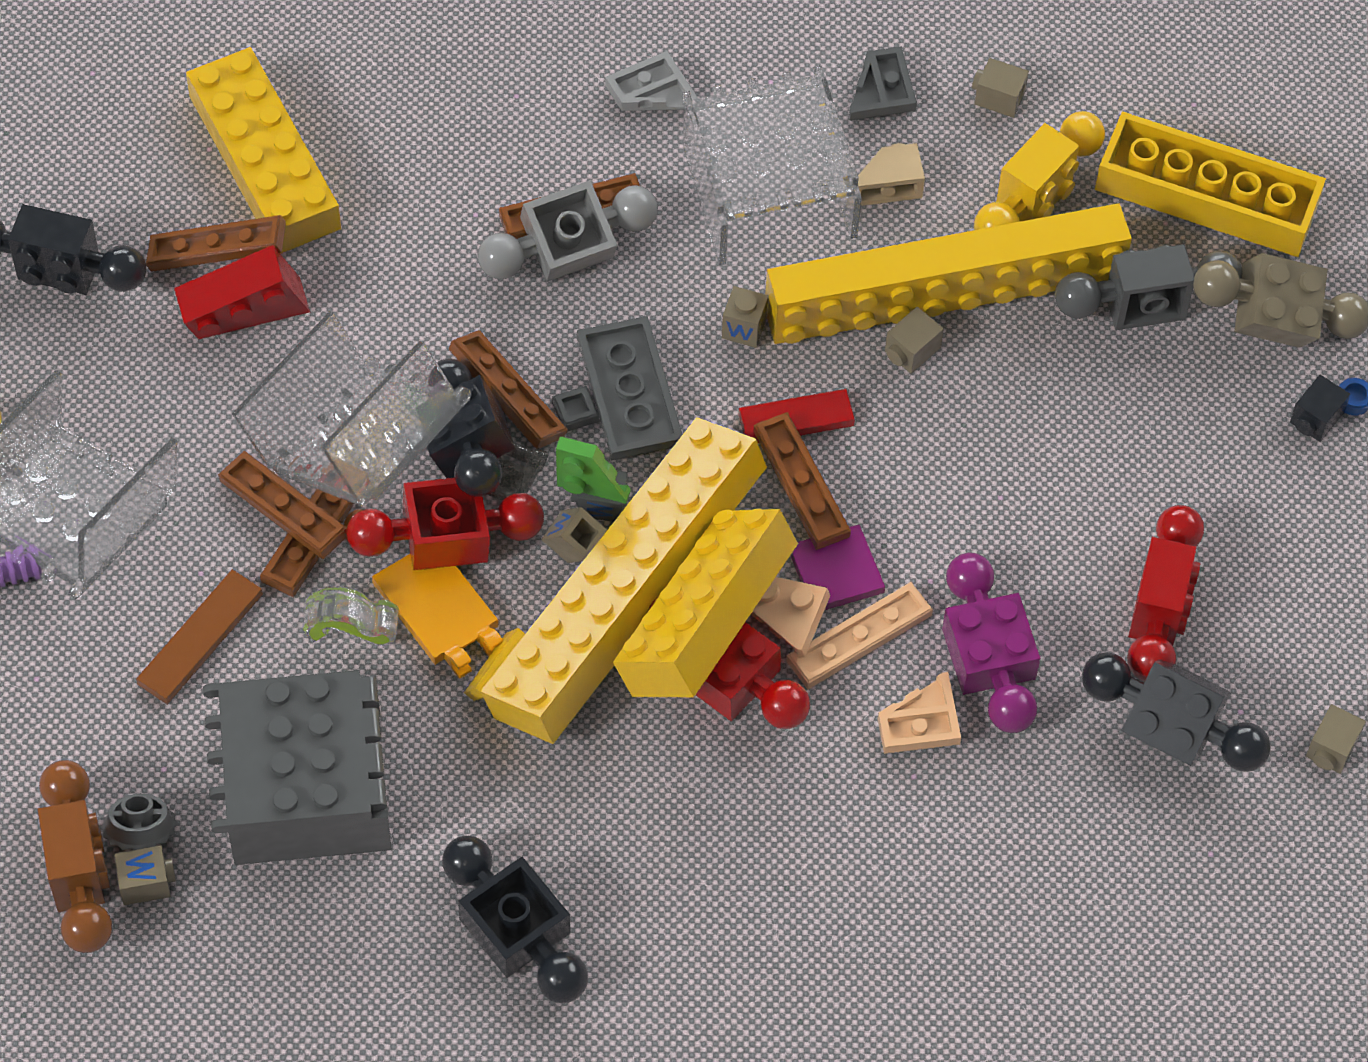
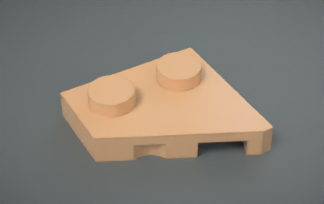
[751,577,830,657]
[878,672,961,754]

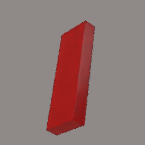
[738,389,855,443]

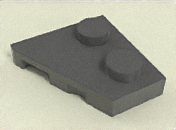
[849,46,917,121]

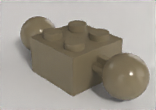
[1193,253,1368,348]

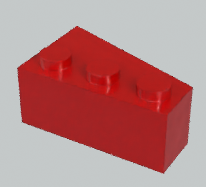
[174,245,310,340]

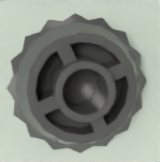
[100,793,178,850]

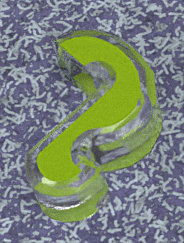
[302,586,399,646]

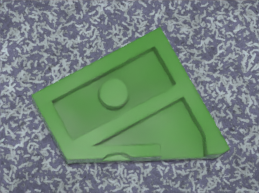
[556,436,631,504]

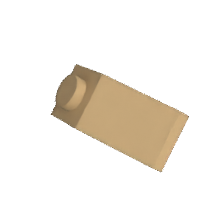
[851,143,925,207]

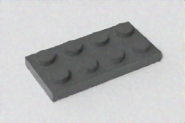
[577,316,683,461]

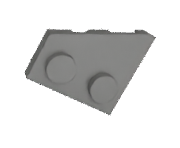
[605,51,699,111]

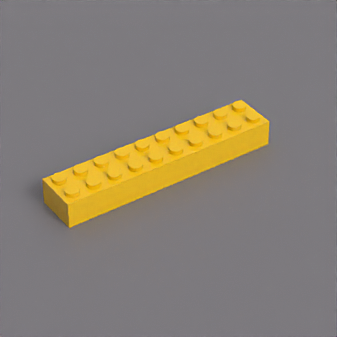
[765,203,1132,344]
[480,417,767,744]

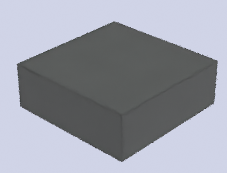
[552,386,599,432]

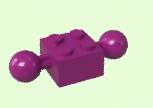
[942,552,1041,733]

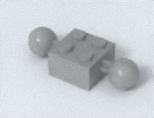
[478,180,658,282]

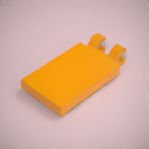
[372,554,503,679]

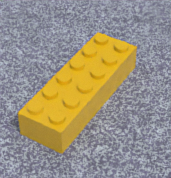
[186,47,341,254]
[1095,111,1326,257]
[613,509,798,698]

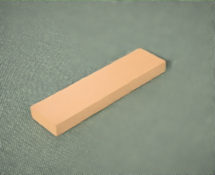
[786,582,933,690]

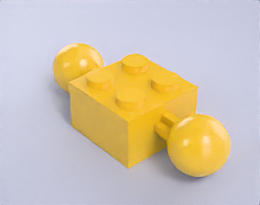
[974,111,1105,230]

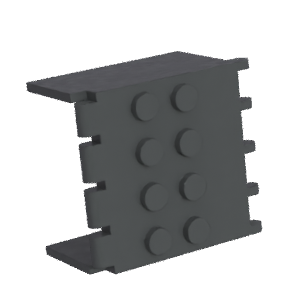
[203,670,392,865]

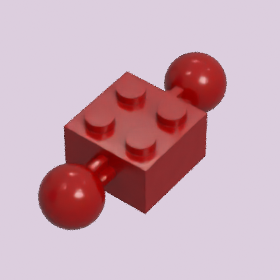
[346,478,544,570]
[1127,505,1204,682]
[647,597,810,729]

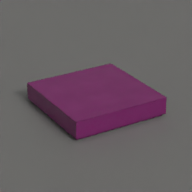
[790,524,885,611]

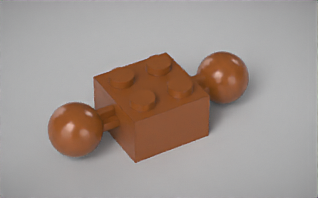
[37,760,112,953]

